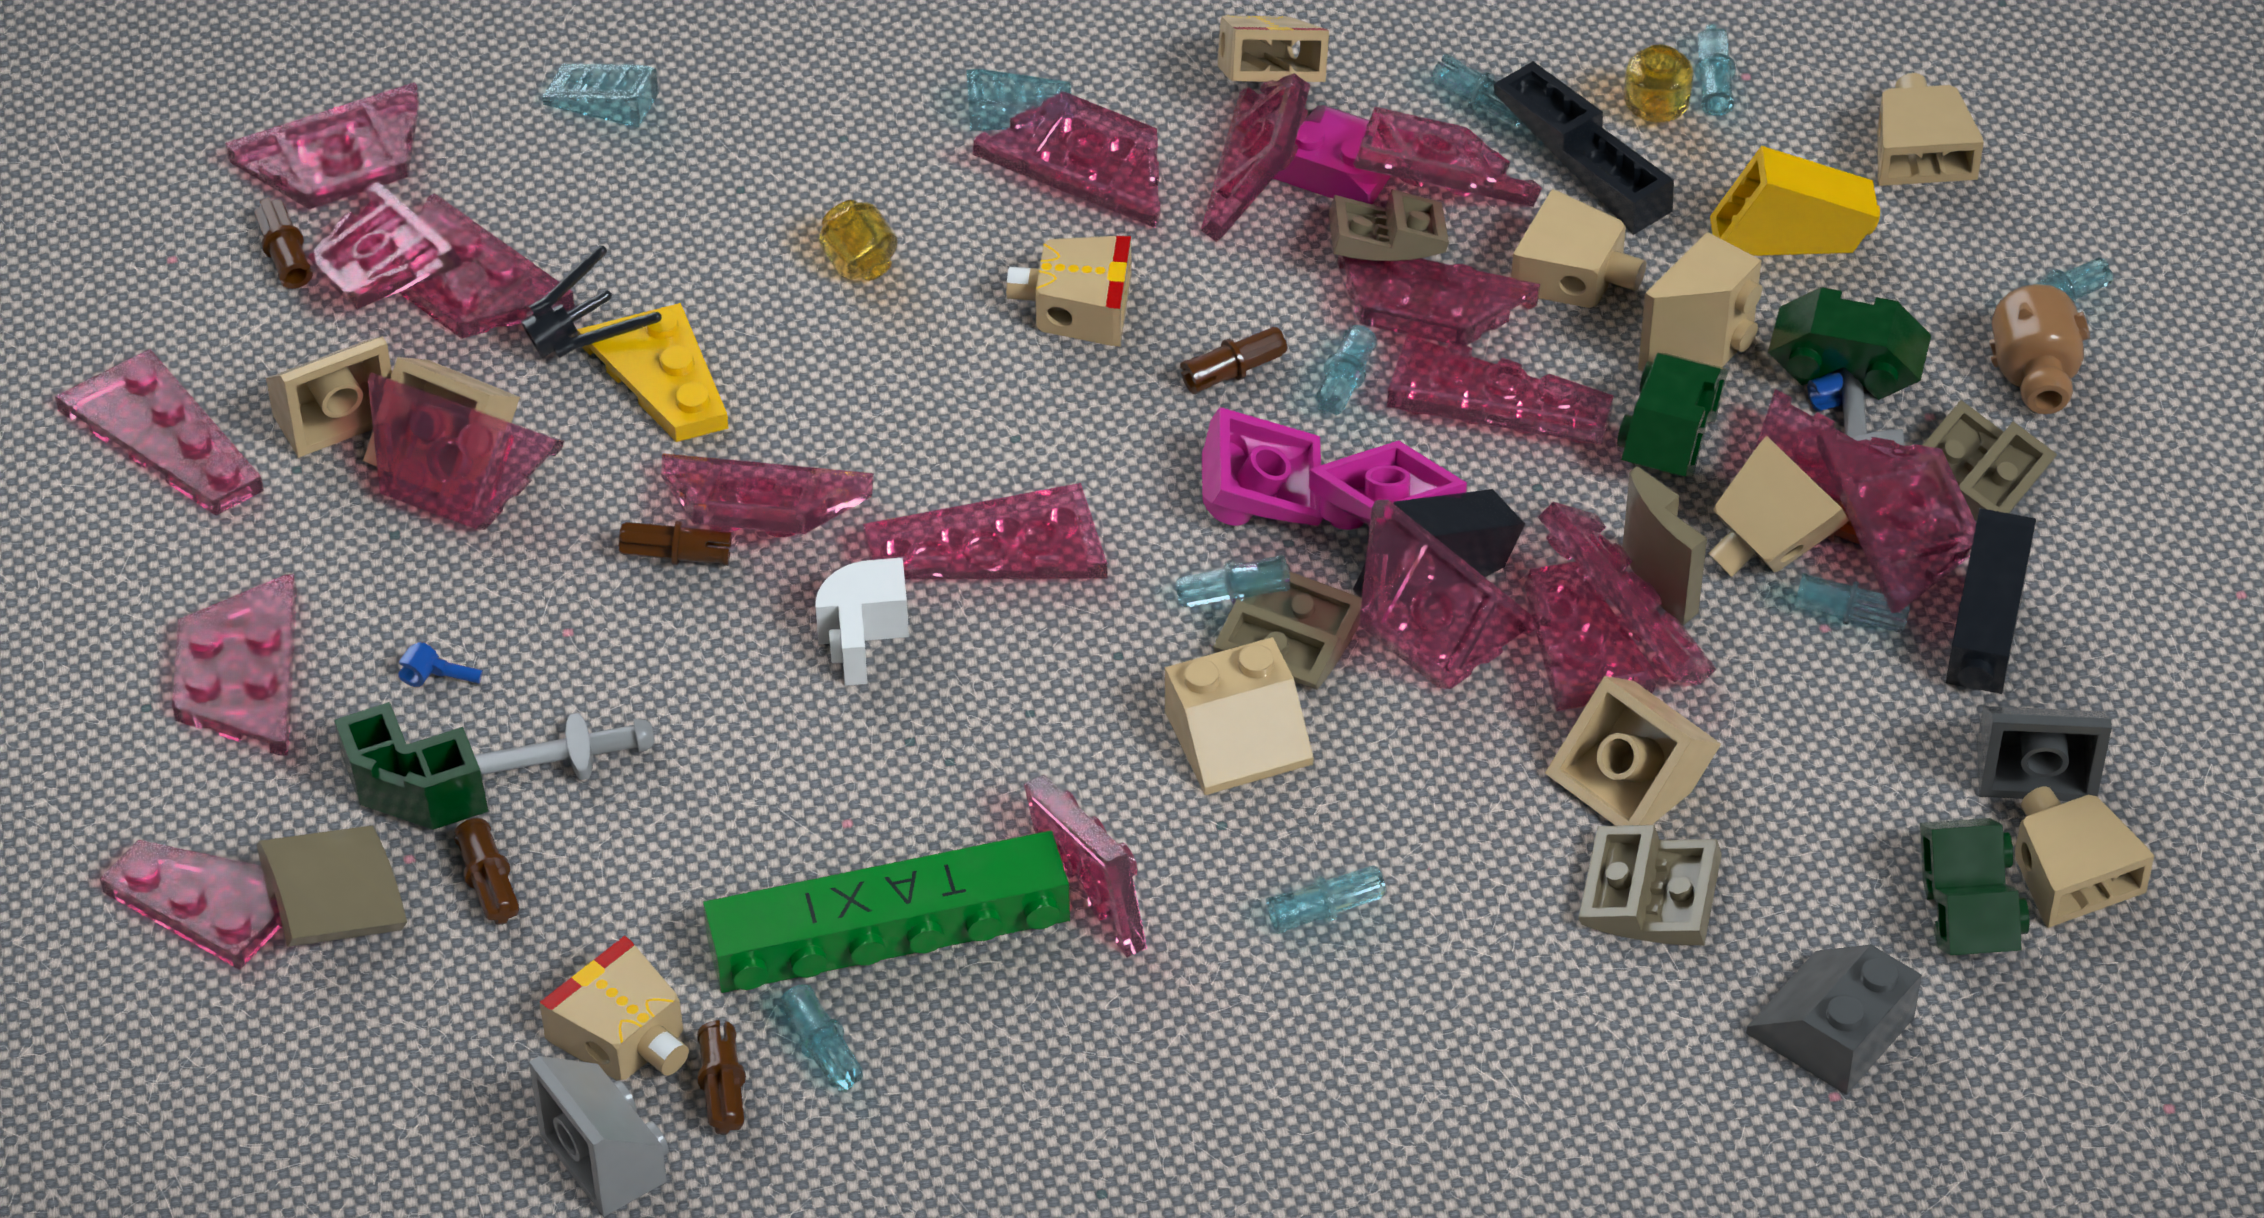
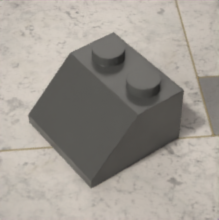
[1977,706,2112,801]
[1746,944,1922,1095]

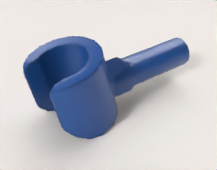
[1807,372,1843,412]
[398,642,483,687]

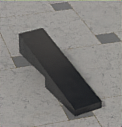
[1494,61,1674,235]

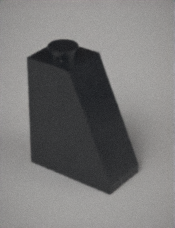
[1353,489,1525,625]
[1945,508,2036,694]

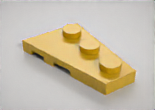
[577,303,729,442]

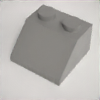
[529,1056,669,1217]

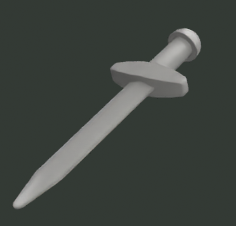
[475,713,655,780]

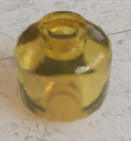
[1624,44,1694,123]
[819,200,898,281]

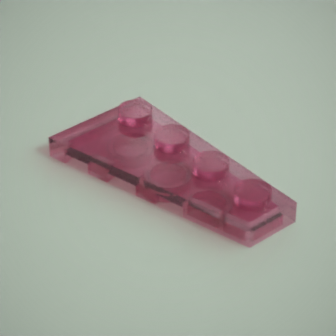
[1386,327,1614,445]
[55,349,264,516]
[863,483,1108,579]
[1538,501,1717,685]

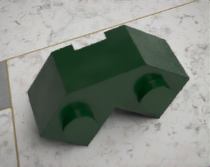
[1768,287,1931,400]
[1617,353,1729,477]
[334,702,489,830]
[1920,818,2030,955]

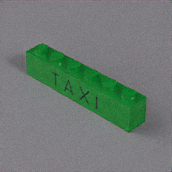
[703,830,1070,993]

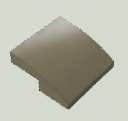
[1329,189,1449,261]
[1898,400,2057,521]
[1622,466,1707,625]
[1213,562,1368,690]
[257,825,407,947]
[1579,825,1722,946]

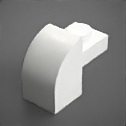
[816,557,909,686]

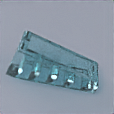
[542,64,659,128]
[966,69,1074,131]

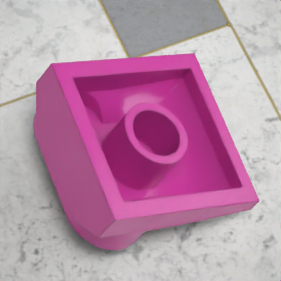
[1273,105,1412,204]
[1202,407,1323,526]
[1309,440,1467,530]

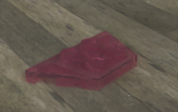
[1200,73,1311,242]
[225,82,420,209]
[972,91,1160,228]
[1353,107,1542,207]
[308,180,463,309]
[388,193,575,339]
[1337,255,1540,347]
[368,372,564,530]
[1816,429,1976,613]
[661,453,874,537]
[1359,500,1540,689]
[172,574,297,756]

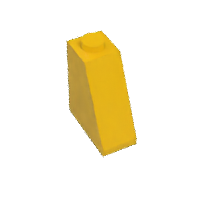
[1710,145,1880,256]

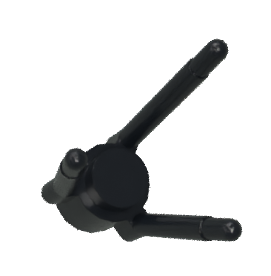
[521,246,662,358]

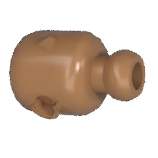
[1989,284,2090,414]

